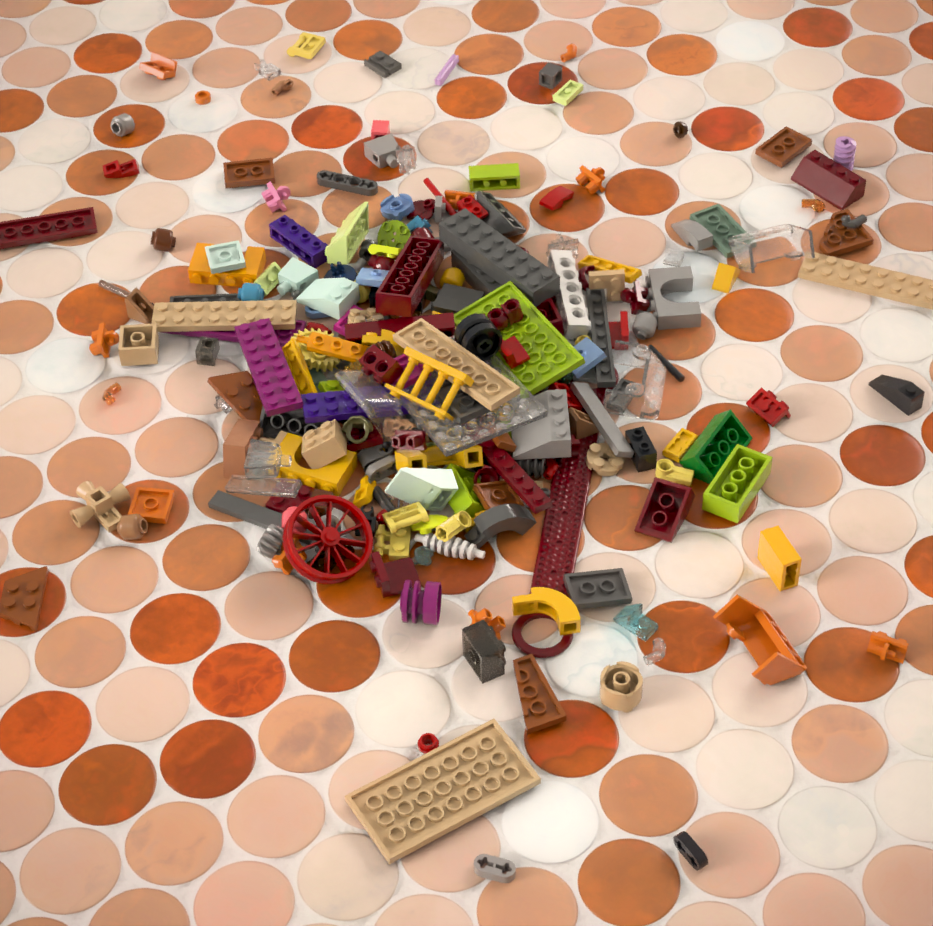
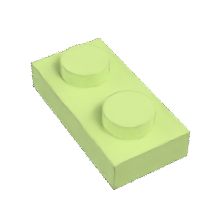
[553,80,583,106]
[253,261,281,297]

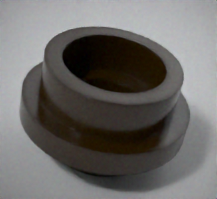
[673,121,688,138]

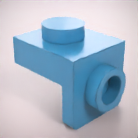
[407,215,433,233]

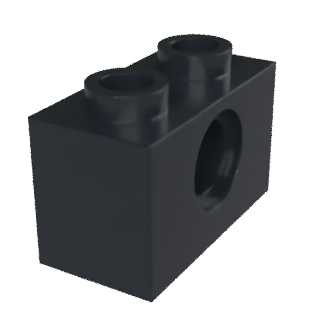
[625,426,657,473]

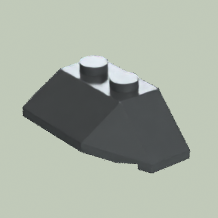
[477,191,526,238]

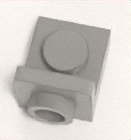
[435,196,451,223]

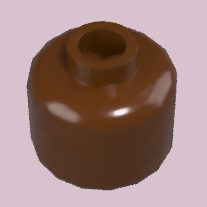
[150,228,176,252]

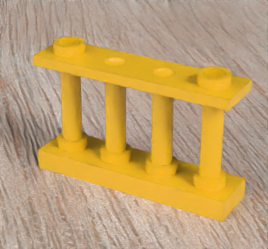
[385,346,474,421]

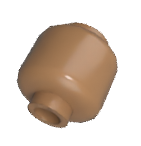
[117,514,148,540]

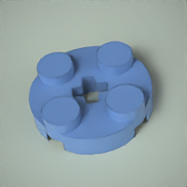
[380,193,415,221]

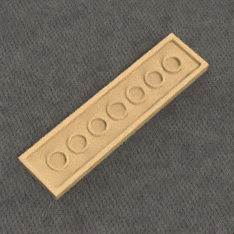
[798,251,933,310]
[151,300,297,332]
[393,318,520,411]

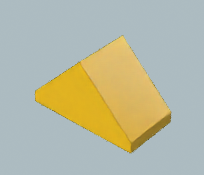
[712,263,741,294]

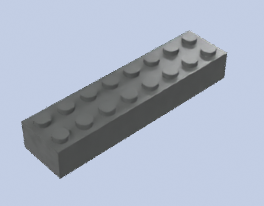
[439,208,560,307]

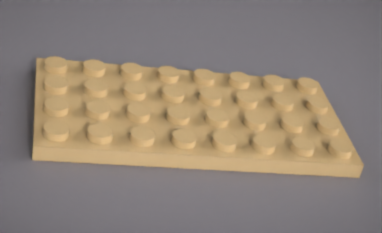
[345,719,541,864]

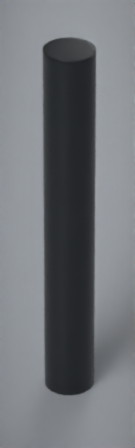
[647,345,685,382]

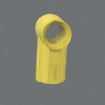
[655,459,695,487]
[435,511,472,542]

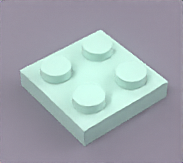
[205,240,246,274]

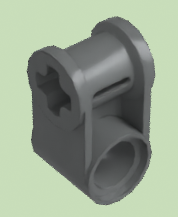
[357,444,394,473]

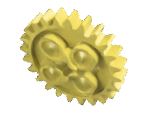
[291,328,346,372]

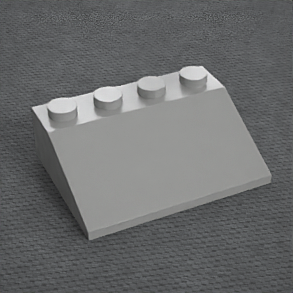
[511,389,571,460]

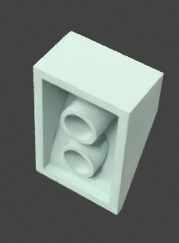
[296,278,360,320]

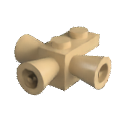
[70,481,130,533]

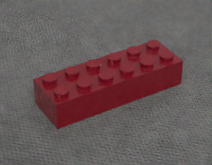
[345,312,455,365]

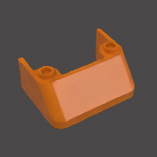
[713,595,807,685]

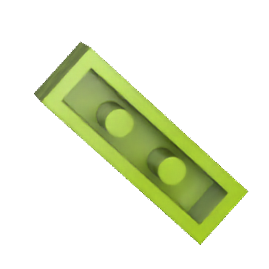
[469,163,520,192]

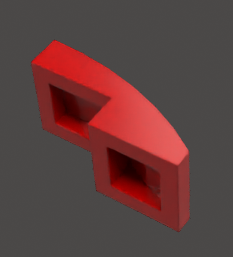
[102,159,140,178]
[539,186,574,211]

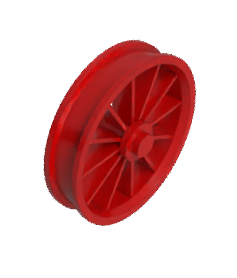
[283,495,373,584]

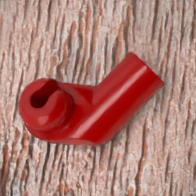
[305,322,332,335]
[543,458,559,480]

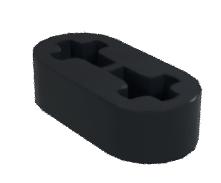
[673,831,708,870]

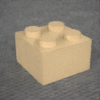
[118,323,159,366]
[301,419,347,469]

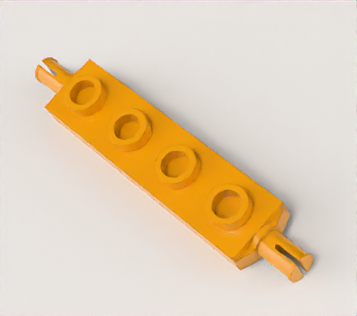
[296,331,370,364]

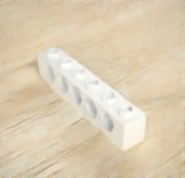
[547,250,591,338]

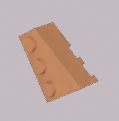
[223,419,263,481]

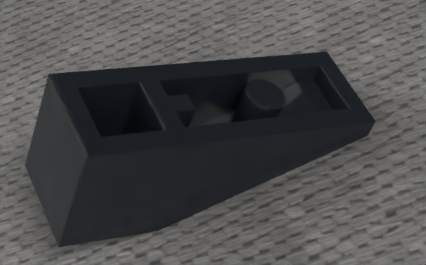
[868,374,925,416]

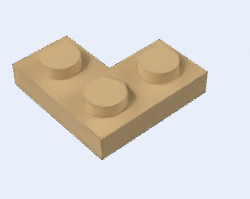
[588,269,625,302]

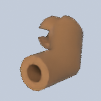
[271,79,294,96]

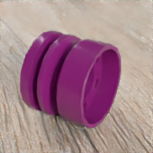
[400,580,442,625]

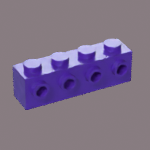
[269,215,328,268]

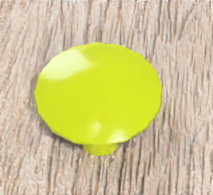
[410,514,448,535]

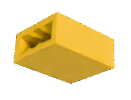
[757,525,802,591]

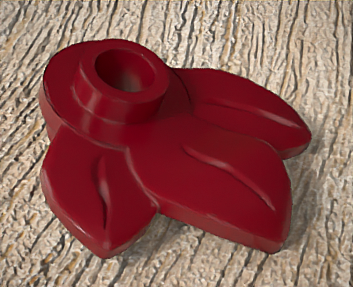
[406,199,435,221]

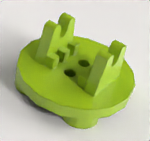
[377,220,411,249]

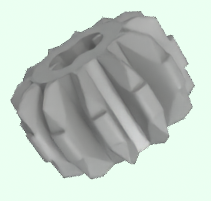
[256,524,283,559]

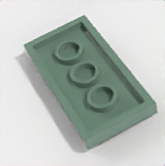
[689,204,757,258]

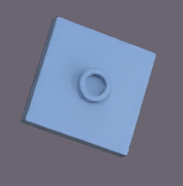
[356,267,389,287]
[571,337,607,379]

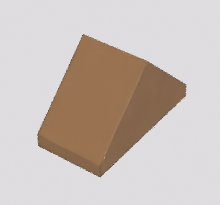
[125,287,154,324]
[568,407,599,439]

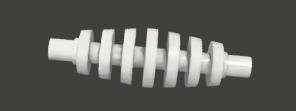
[415,533,486,560]

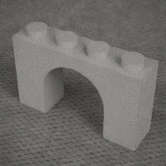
[645,266,701,330]

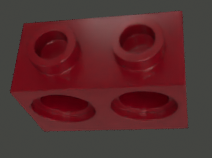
[358,344,404,385]

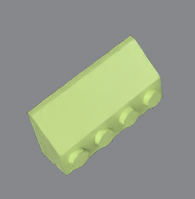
[325,202,369,265]

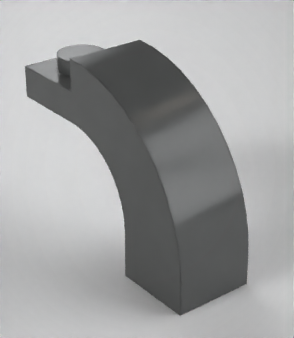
[464,504,537,550]

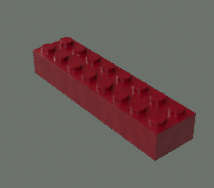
[376,236,444,318]

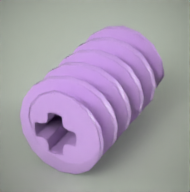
[833,136,857,171]

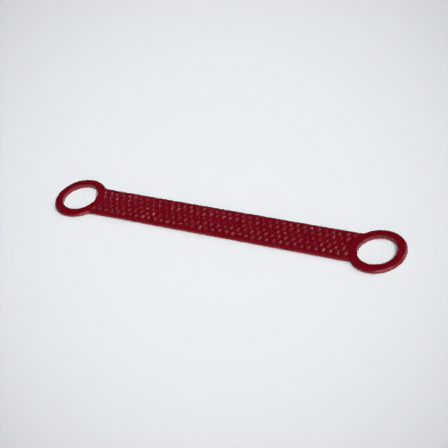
[512,367,619,658]

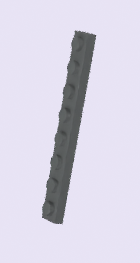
[586,288,616,388]

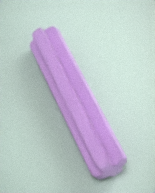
[434,54,459,86]

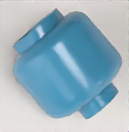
[238,283,264,301]

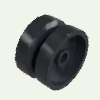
[454,313,502,361]

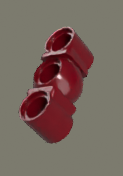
[484,299,524,331]

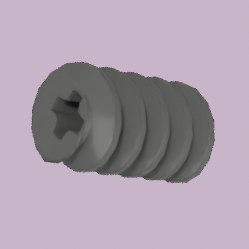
[508,452,546,479]

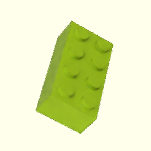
[702,444,773,524]

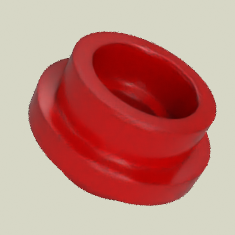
[417,733,439,754]

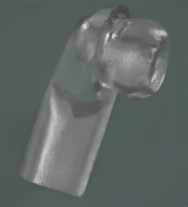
[643,638,666,666]

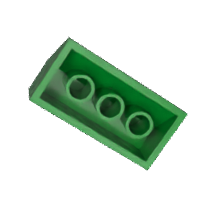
[680,409,753,484]

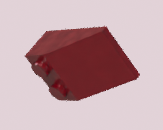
[634,477,695,543]

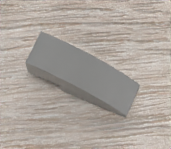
[671,219,713,251]

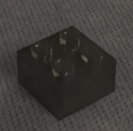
[462,619,506,684]

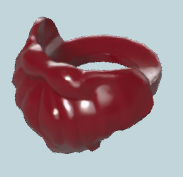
[578,265,595,291]
[473,464,499,484]

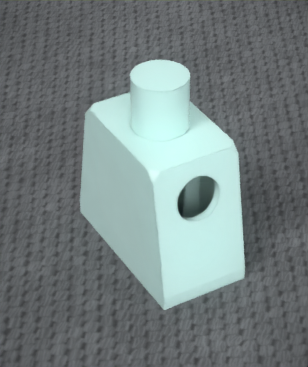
[277,257,319,295]

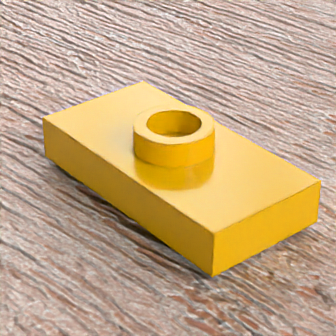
[662,428,698,463]

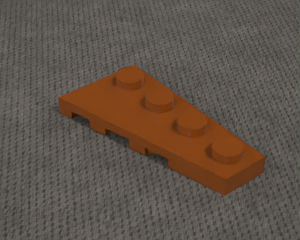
[513,654,567,735]

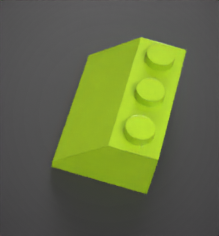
[446,463,485,518]

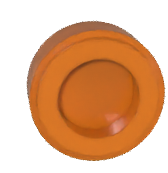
[195,90,211,105]

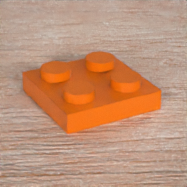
[127,487,175,524]

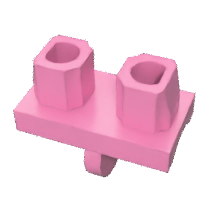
[261,181,291,213]

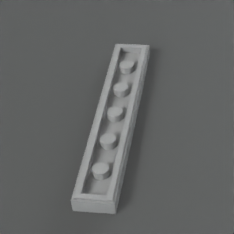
[570,382,635,458]

